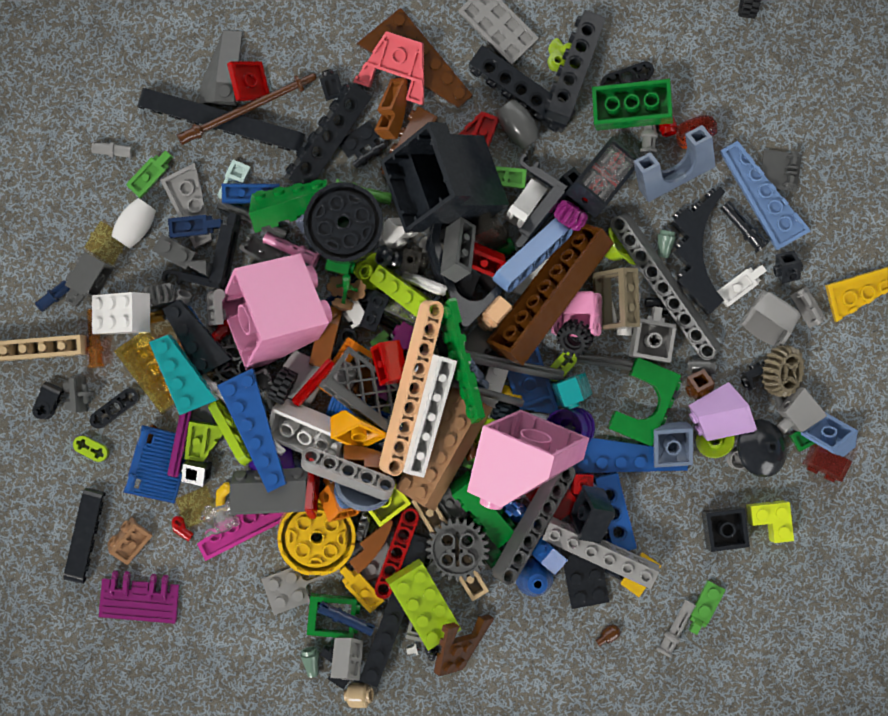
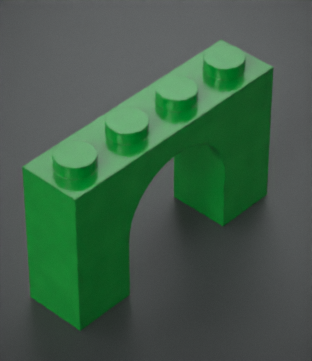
[607,357,682,446]

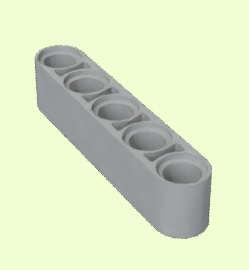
[301,447,395,500]

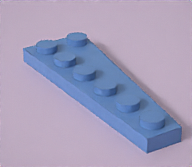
[719,141,811,250]

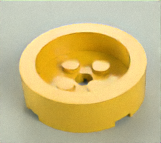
[277,498,356,576]

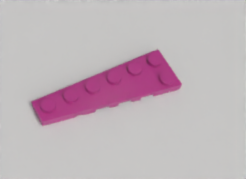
[197,513,283,561]

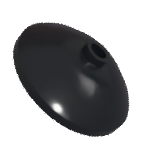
[737,419,787,477]

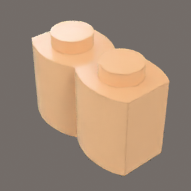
[477,296,512,331]

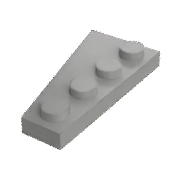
[160,163,213,249]

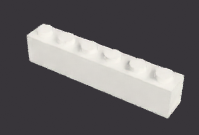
[403,354,457,478]

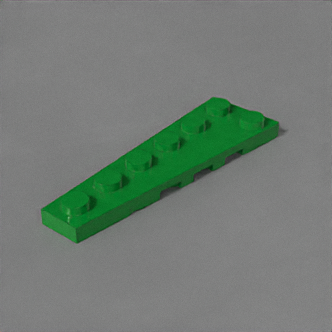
[440,298,485,424]

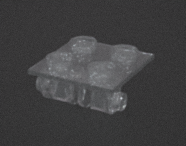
[384,299,417,327]

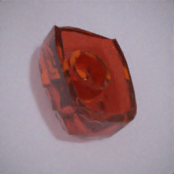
[676,115,718,150]

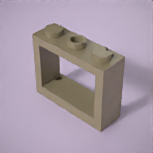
[593,268,640,330]

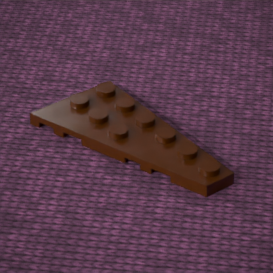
[357,8,473,108]

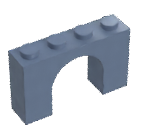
[633,125,716,202]

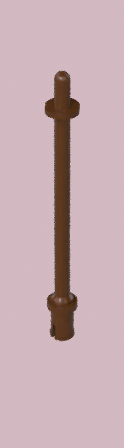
[176,73,317,146]

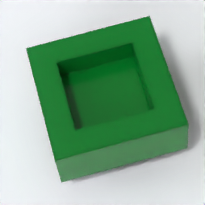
[789,431,815,452]

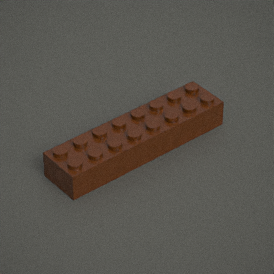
[486,224,614,366]

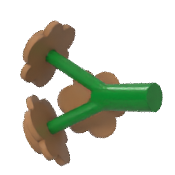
[326,274,367,311]

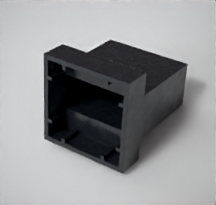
[380,122,509,233]

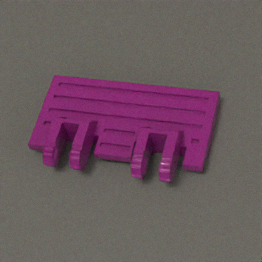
[98,570,179,624]

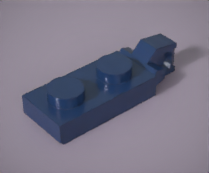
[168,215,223,239]

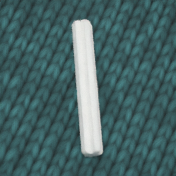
[401,271,447,296]

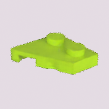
[184,420,223,462]

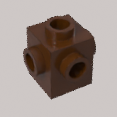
[685,369,715,401]

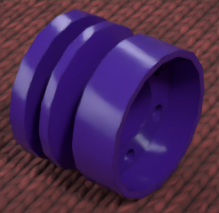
[547,407,595,443]

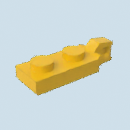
[339,564,384,613]

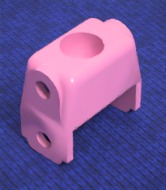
[551,291,603,337]

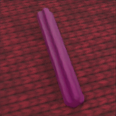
[167,411,192,477]

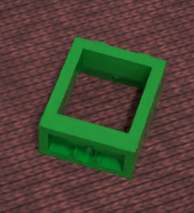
[306,593,360,638]

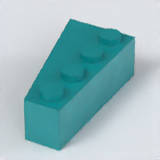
[149,334,219,415]
[550,372,593,409]

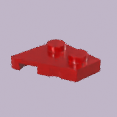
[459,111,499,148]

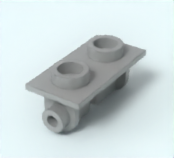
[790,286,826,328]

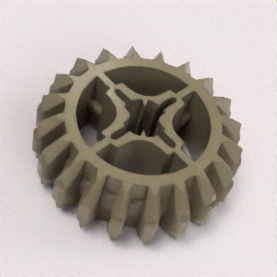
[761,345,805,397]

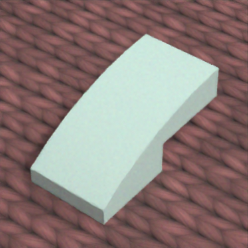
[217,160,251,199]

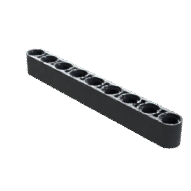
[137,88,305,153]

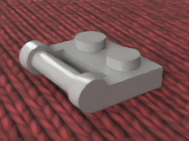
[206,289,226,326]

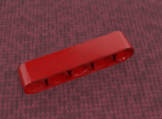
[375,506,419,599]

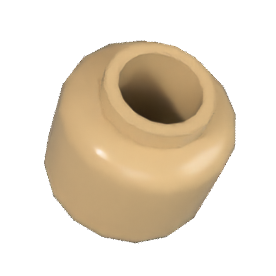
[344,682,374,708]

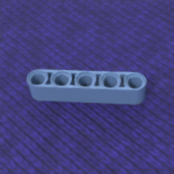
[493,218,573,293]

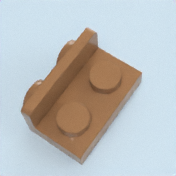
[107,517,153,565]

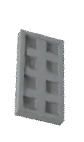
[458,0,539,65]

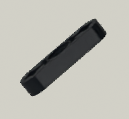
[600,61,654,86]
[90,388,140,429]

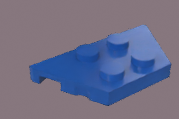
[507,346,559,414]

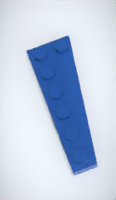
[217,368,287,492]
[572,438,688,473]

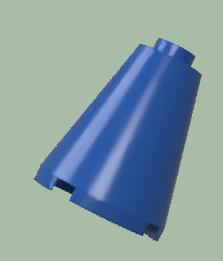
[516,558,554,597]

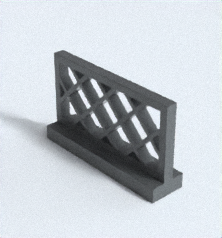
[319,347,399,432]

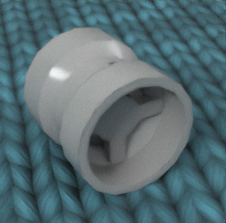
[726,450,745,470]

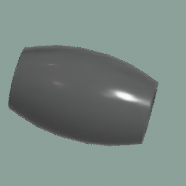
[497,99,540,150]

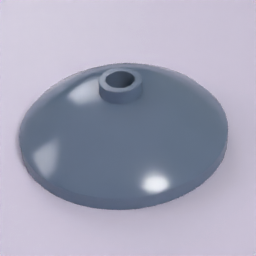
[335,472,394,511]

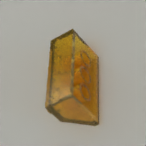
[114,332,175,415]

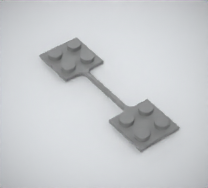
[261,535,396,615]

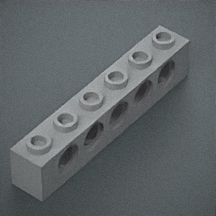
[542,516,659,589]

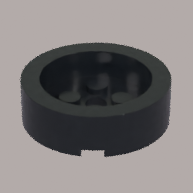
[303,182,384,264]

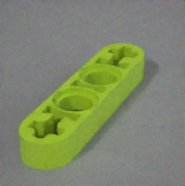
[208,399,252,466]

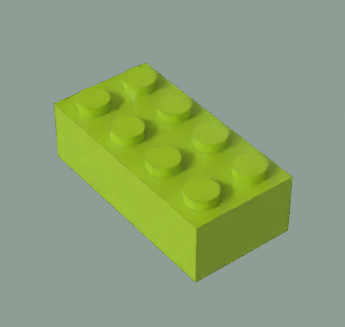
[385,559,462,651]

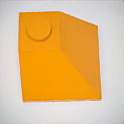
[330,410,387,447]

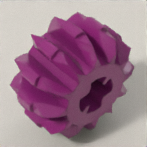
[554,200,588,231]

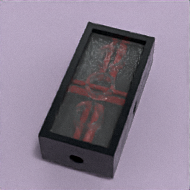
[566,136,638,218]

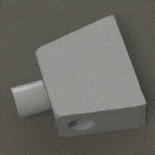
[777,387,827,433]

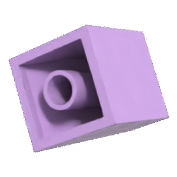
[689,382,757,441]

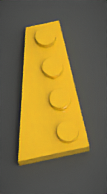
[825,267,888,322]

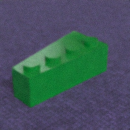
[249,179,328,233]
[450,471,517,548]

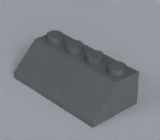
[230,467,308,515]

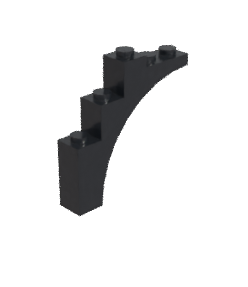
[671,187,725,315]

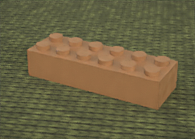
[395,387,493,511]

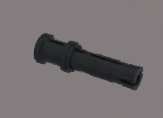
[720,201,769,253]

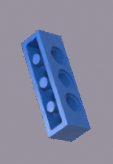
[593,472,637,551]

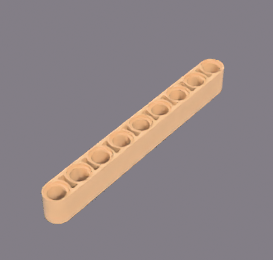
[379,300,444,476]

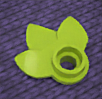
[547,38,579,72]
[354,252,380,290]

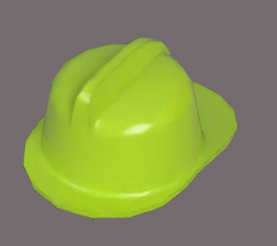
[605,227,636,265]

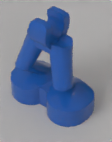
[503,501,527,523]

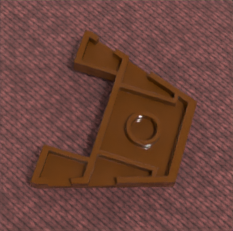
[434,614,494,677]

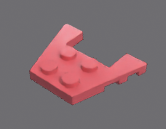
[353,31,424,105]

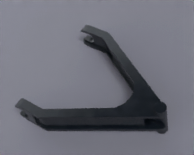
[425,223,519,334]

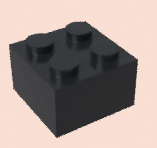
[569,485,615,543]
[701,506,750,552]

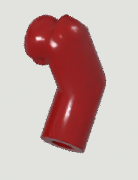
[172,516,194,542]

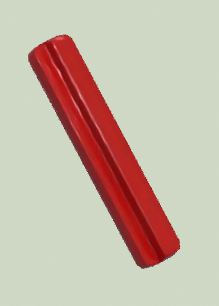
[292,358,336,406]

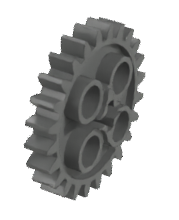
[426,517,490,582]

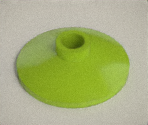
[696,434,735,458]

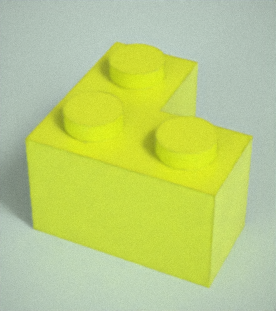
[746,500,794,543]

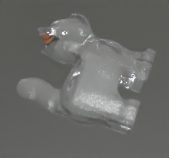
[199,501,240,537]

